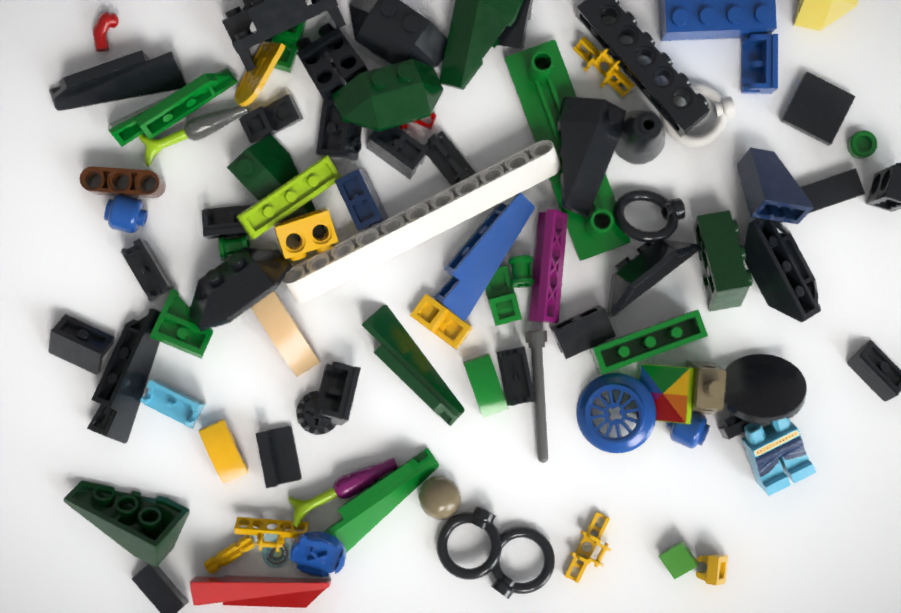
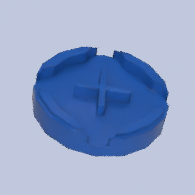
[290,531,346,577]

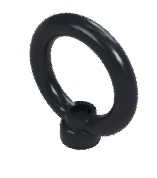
[613,190,685,243]
[437,506,502,580]
[489,526,555,599]

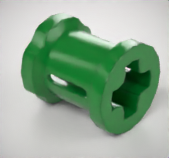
[219,234,250,261]
[508,255,535,288]

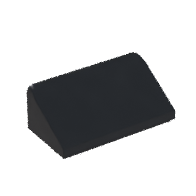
[847,340,901,401]
[132,564,189,613]

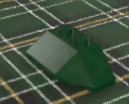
[332,59,444,132]

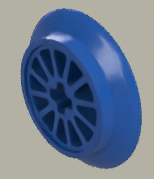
[576,373,656,453]

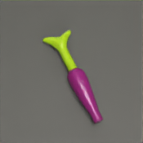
[288,458,398,527]

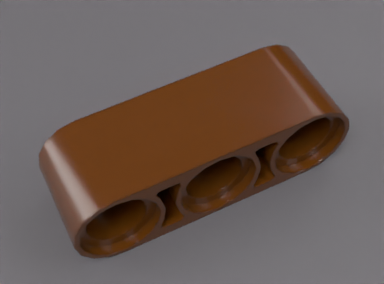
[79,166,166,198]

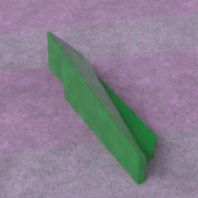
[323,448,439,553]

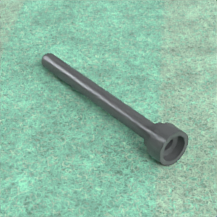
[525,331,549,463]

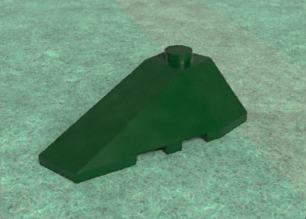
[439,0,524,90]
[227,135,326,242]
[63,480,190,568]

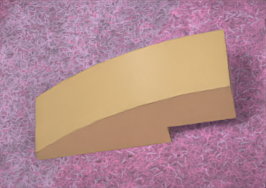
[251,291,321,377]

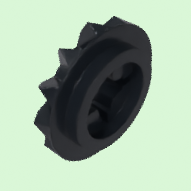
[296,391,337,435]

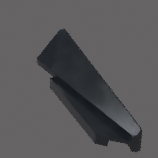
[49,50,187,111]
[87,308,161,444]

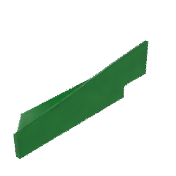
[108,68,238,147]

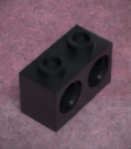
[866,163,901,212]

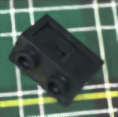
[316,101,362,161]

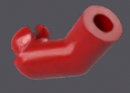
[92,12,119,52]

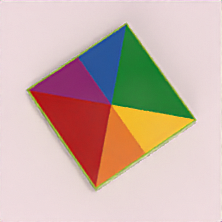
[636,364,695,424]

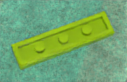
[236,155,342,240]

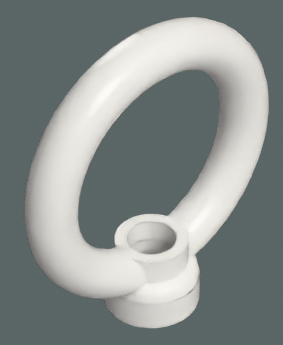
[662,83,735,147]

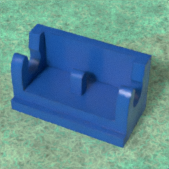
[741,34,778,94]

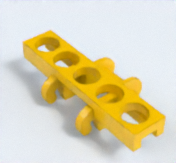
[573,37,635,98]
[564,511,612,583]
[234,517,309,552]

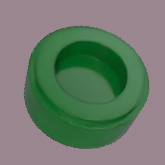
[847,130,877,159]

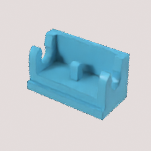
[140,379,205,429]

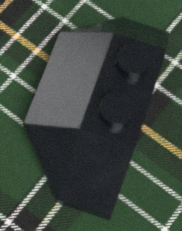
[349,0,448,68]
[744,218,821,322]
[607,240,702,317]
[189,248,292,332]

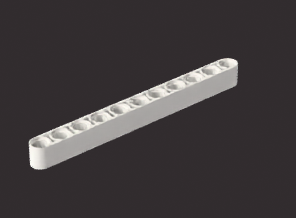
[283,140,562,303]

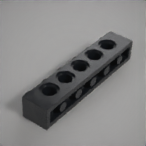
[576,0,710,137]

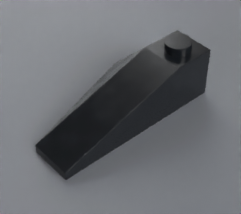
[557,96,626,218]

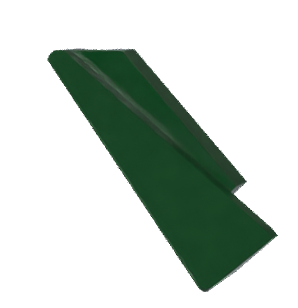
[362,305,465,426]

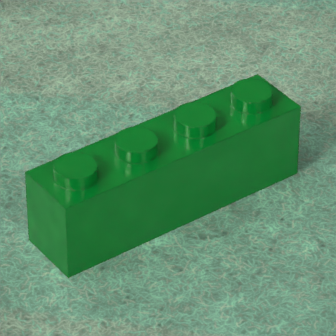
[590,310,708,374]

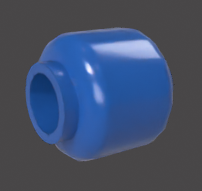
[104,195,148,233]
[666,411,710,449]

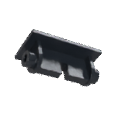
[424,131,476,186]

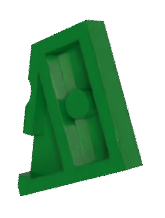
[150,288,213,359]

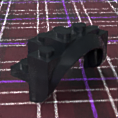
[222,0,346,72]

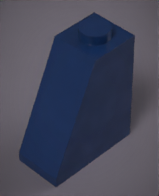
[737,147,813,224]

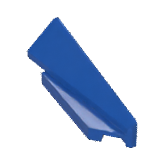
[434,193,535,320]

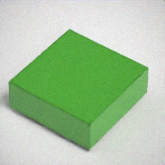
[659,540,699,580]

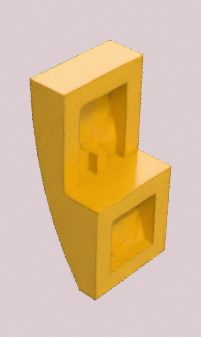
[410,294,473,350]
[199,418,248,484]

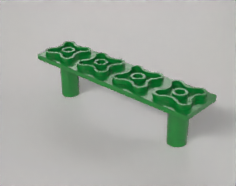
[505,40,631,261]

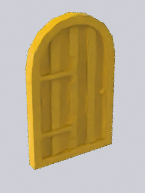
[234,41,286,107]

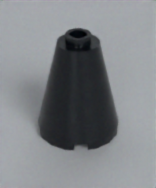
[615,110,665,165]

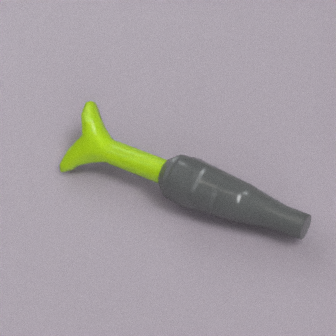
[138,105,249,167]

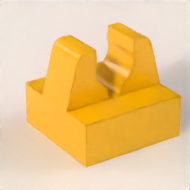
[696,554,728,586]

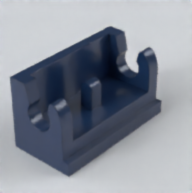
[335,168,389,231]

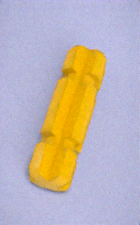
[204,535,256,574]

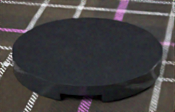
[724,354,807,424]

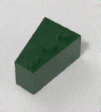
[694,210,753,312]

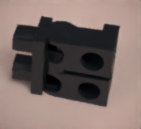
[296,23,368,107]

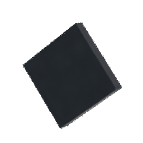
[780,72,856,146]

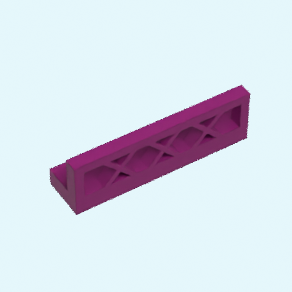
[529,209,568,323]

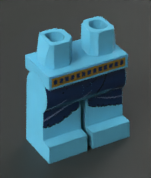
[741,418,816,496]

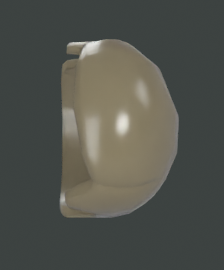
[418,476,461,520]

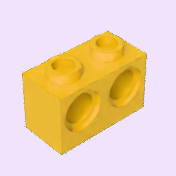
[273,207,338,261]

